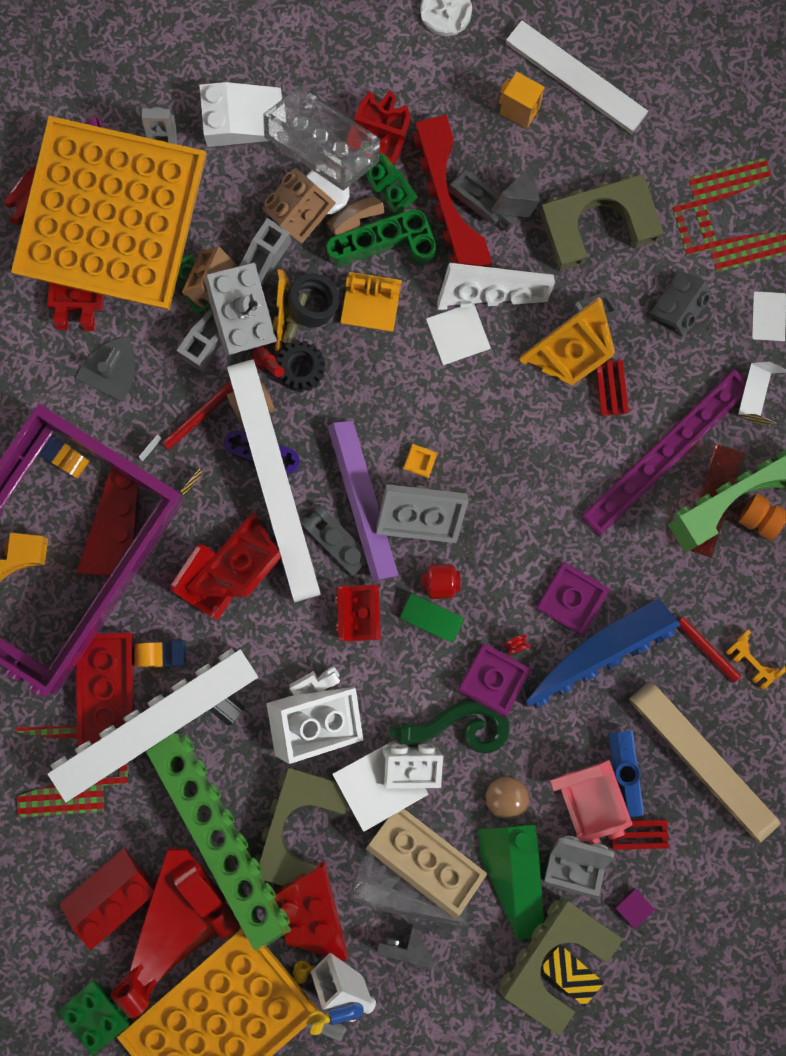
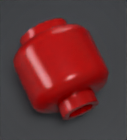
[422,564,461,599]

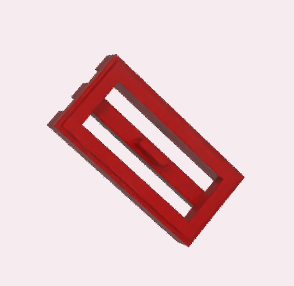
[595,360,629,417]
[611,820,669,850]

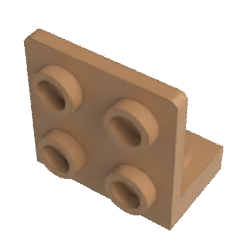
[262,168,336,244]

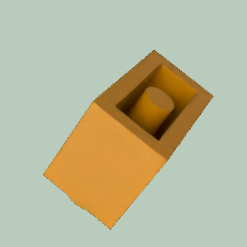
[499,72,545,129]

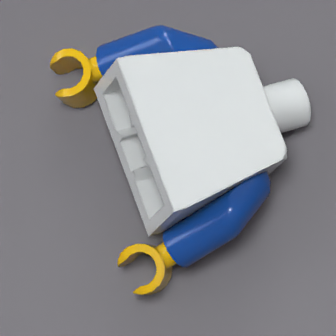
[292,953,376,1035]

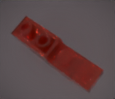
[690,444,744,558]

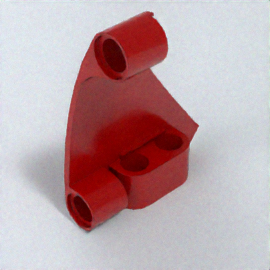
[111,849,240,1019]

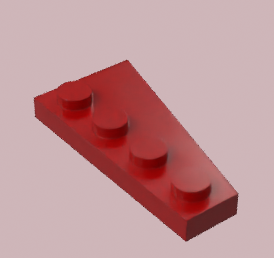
[76,468,139,576]

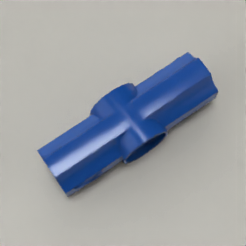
[608,731,644,817]

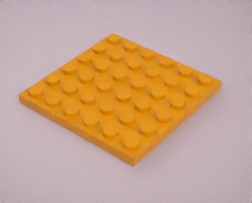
[11,116,207,310]

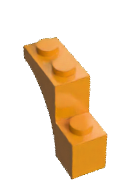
[0,533,48,582]

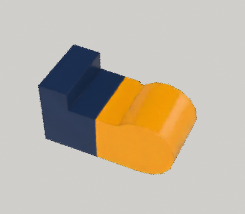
[38,434,90,479]
[134,640,187,668]

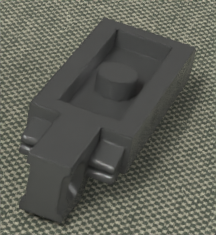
[448,169,517,232]

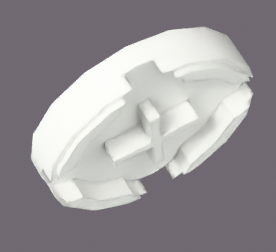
[420,0,472,36]

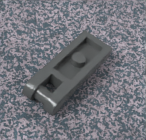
[300,504,367,577]

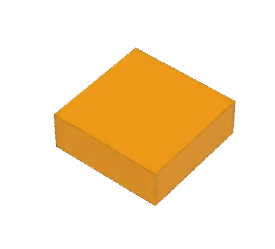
[403,444,437,479]

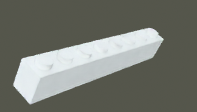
[48,648,258,802]

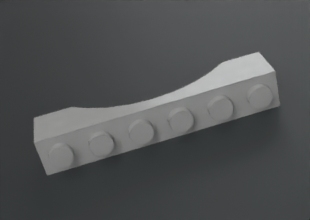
[177,218,292,373]

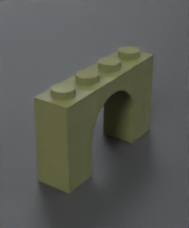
[540,174,664,272]
[255,767,348,886]
[499,896,623,1036]

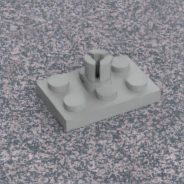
[203,263,277,356]
[376,484,469,543]

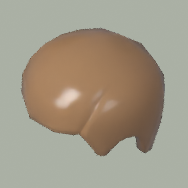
[486,777,530,819]

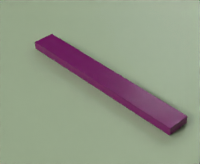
[581,369,747,536]

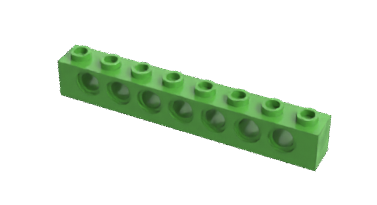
[146,733,291,951]

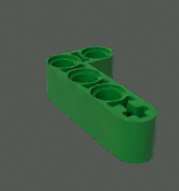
[327,210,436,266]

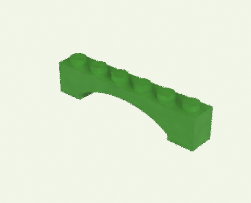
[668,449,786,553]

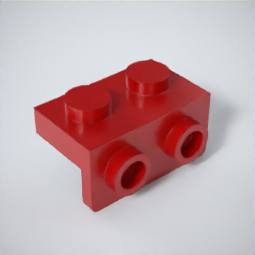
[335,584,381,642]

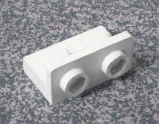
[383,744,443,789]

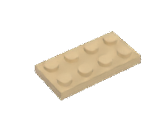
[366,809,487,919]

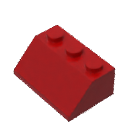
[60,847,156,951]

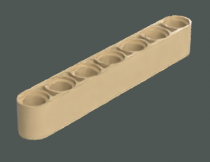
[629,681,781,843]

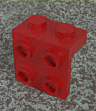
[170,544,233,621]

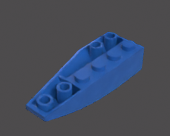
[525,598,680,709]

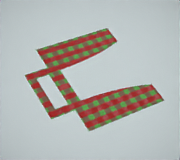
[672,157,786,272]
[15,725,128,818]

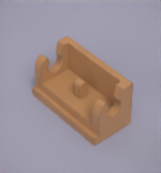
[182,246,237,308]

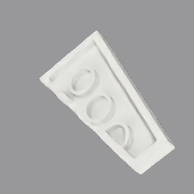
[437,263,555,310]

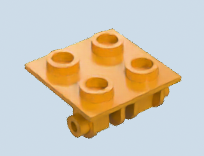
[341,272,402,332]

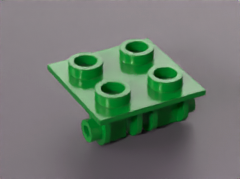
[57,979,130,1056]

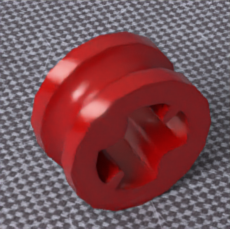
[503,634,531,656]

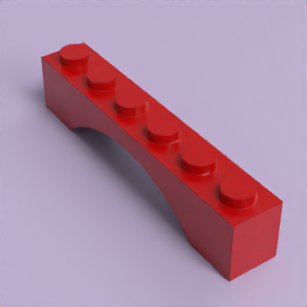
[412,114,492,268]

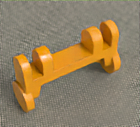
[725,629,786,690]

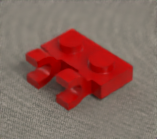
[47,283,104,332]

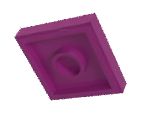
[535,561,610,637]
[457,643,531,718]

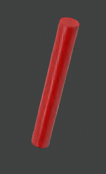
[678,616,741,683]

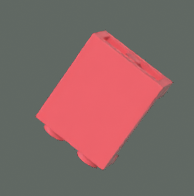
[550,760,633,845]

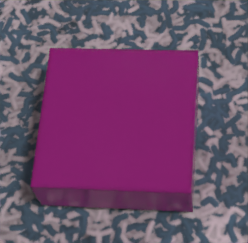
[615,888,655,929]

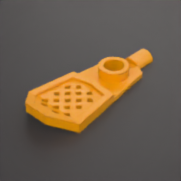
[273,269,291,352]

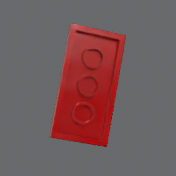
[76,633,134,746]

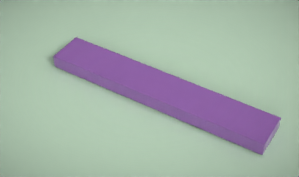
[328,421,398,582]

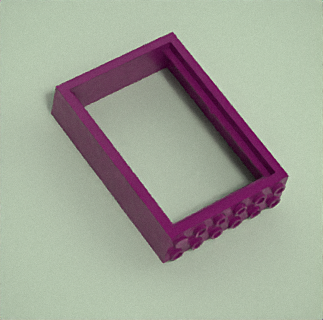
[0,403,185,697]

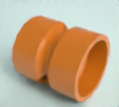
[738,492,786,542]

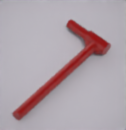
[162,346,284,450]

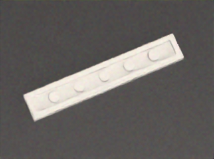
[506,21,648,134]

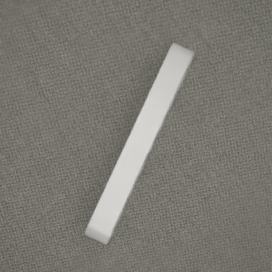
[227,359,321,603]

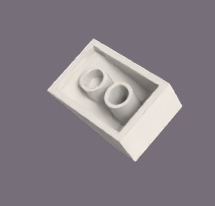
[199,82,286,147]
[267,687,363,764]

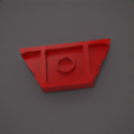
[186,512,281,598]
[274,862,348,961]

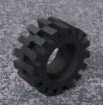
[276,340,326,392]

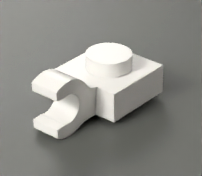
[290,666,340,695]

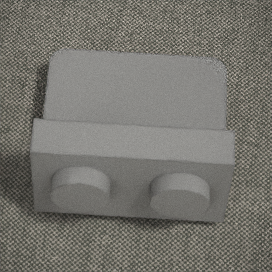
[543,836,614,900]

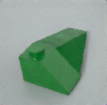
[478,823,544,940]

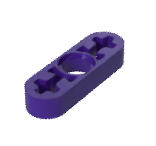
[224,430,300,475]

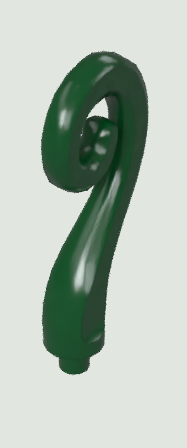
[389,700,510,754]

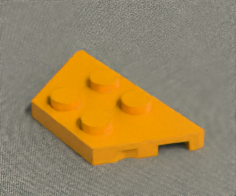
[519,297,615,385]

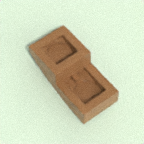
[326,196,384,235]

